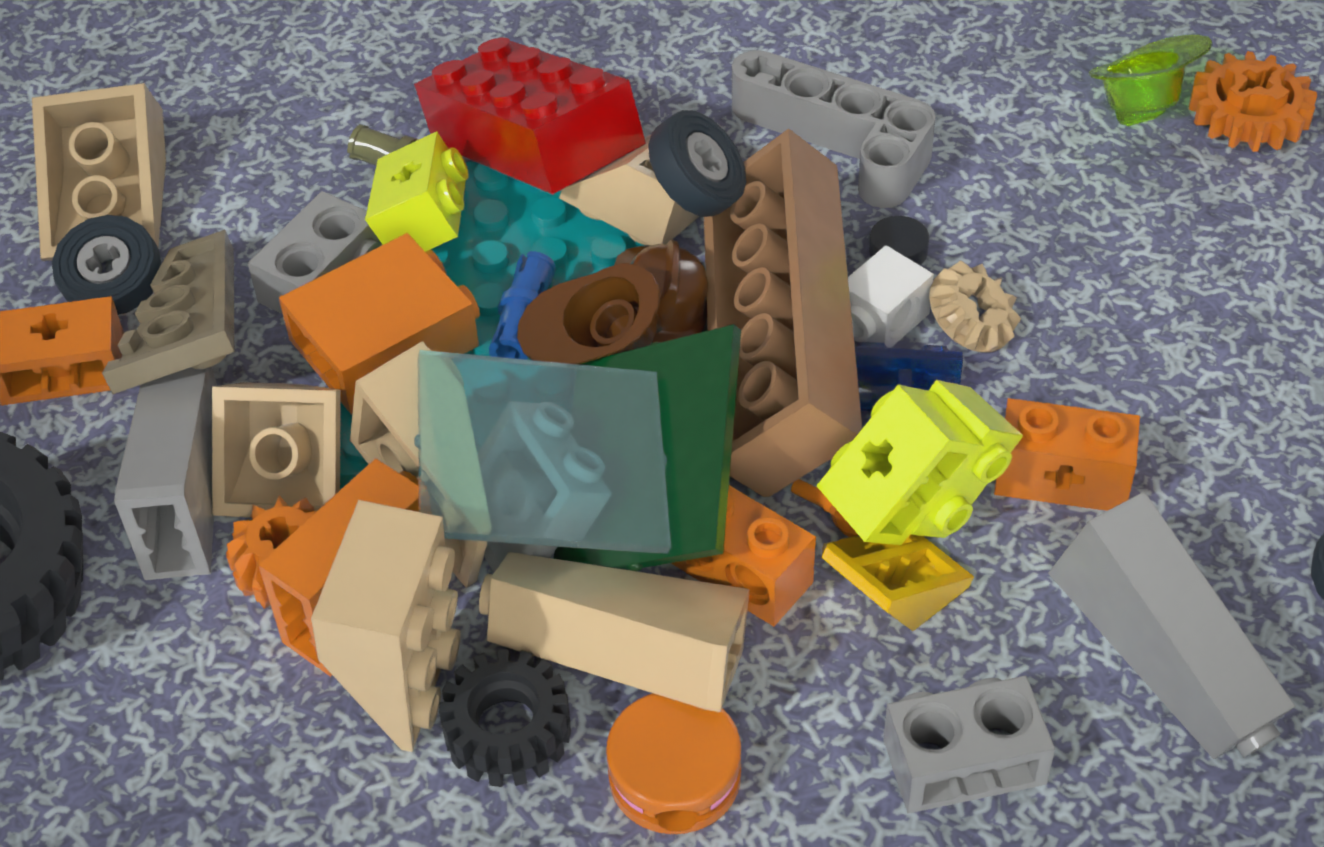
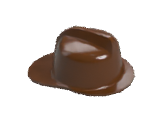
[614,240,708,343]
[517,263,662,368]

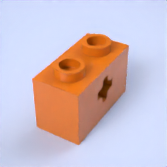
[0,296,124,406]
[994,398,1140,511]

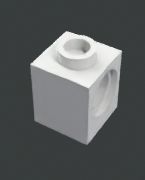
[848,245,934,354]

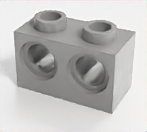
[248,191,382,314]
[883,676,1055,814]

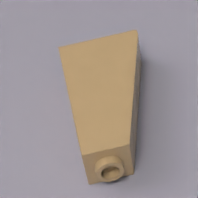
[479,552,750,712]

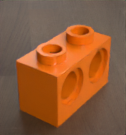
[671,485,816,627]

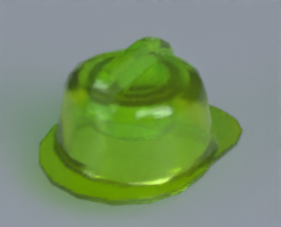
[1089,34,1213,126]

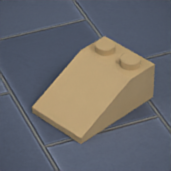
[32,83,166,261]
[350,341,490,588]

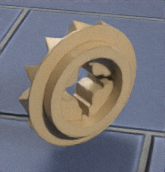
[929,261,1021,353]

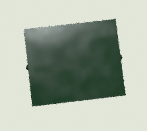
[554,324,741,572]

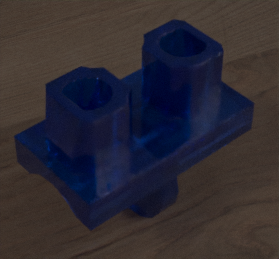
[855,342,963,411]

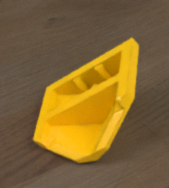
[821,534,974,631]

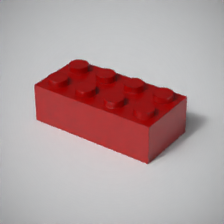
[414,37,646,194]

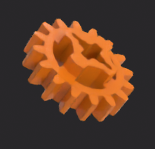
[1189,51,1317,152]

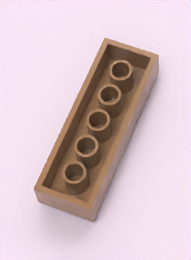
[704,128,862,497]

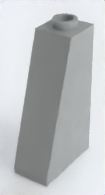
[114,367,217,580]
[1048,491,1295,759]

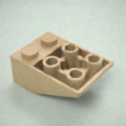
[311,500,461,752]

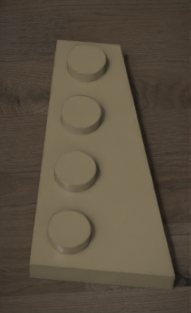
[102,230,235,394]

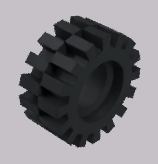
[439,649,571,787]

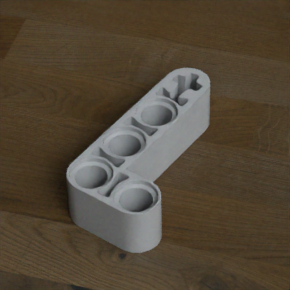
[732,50,936,208]

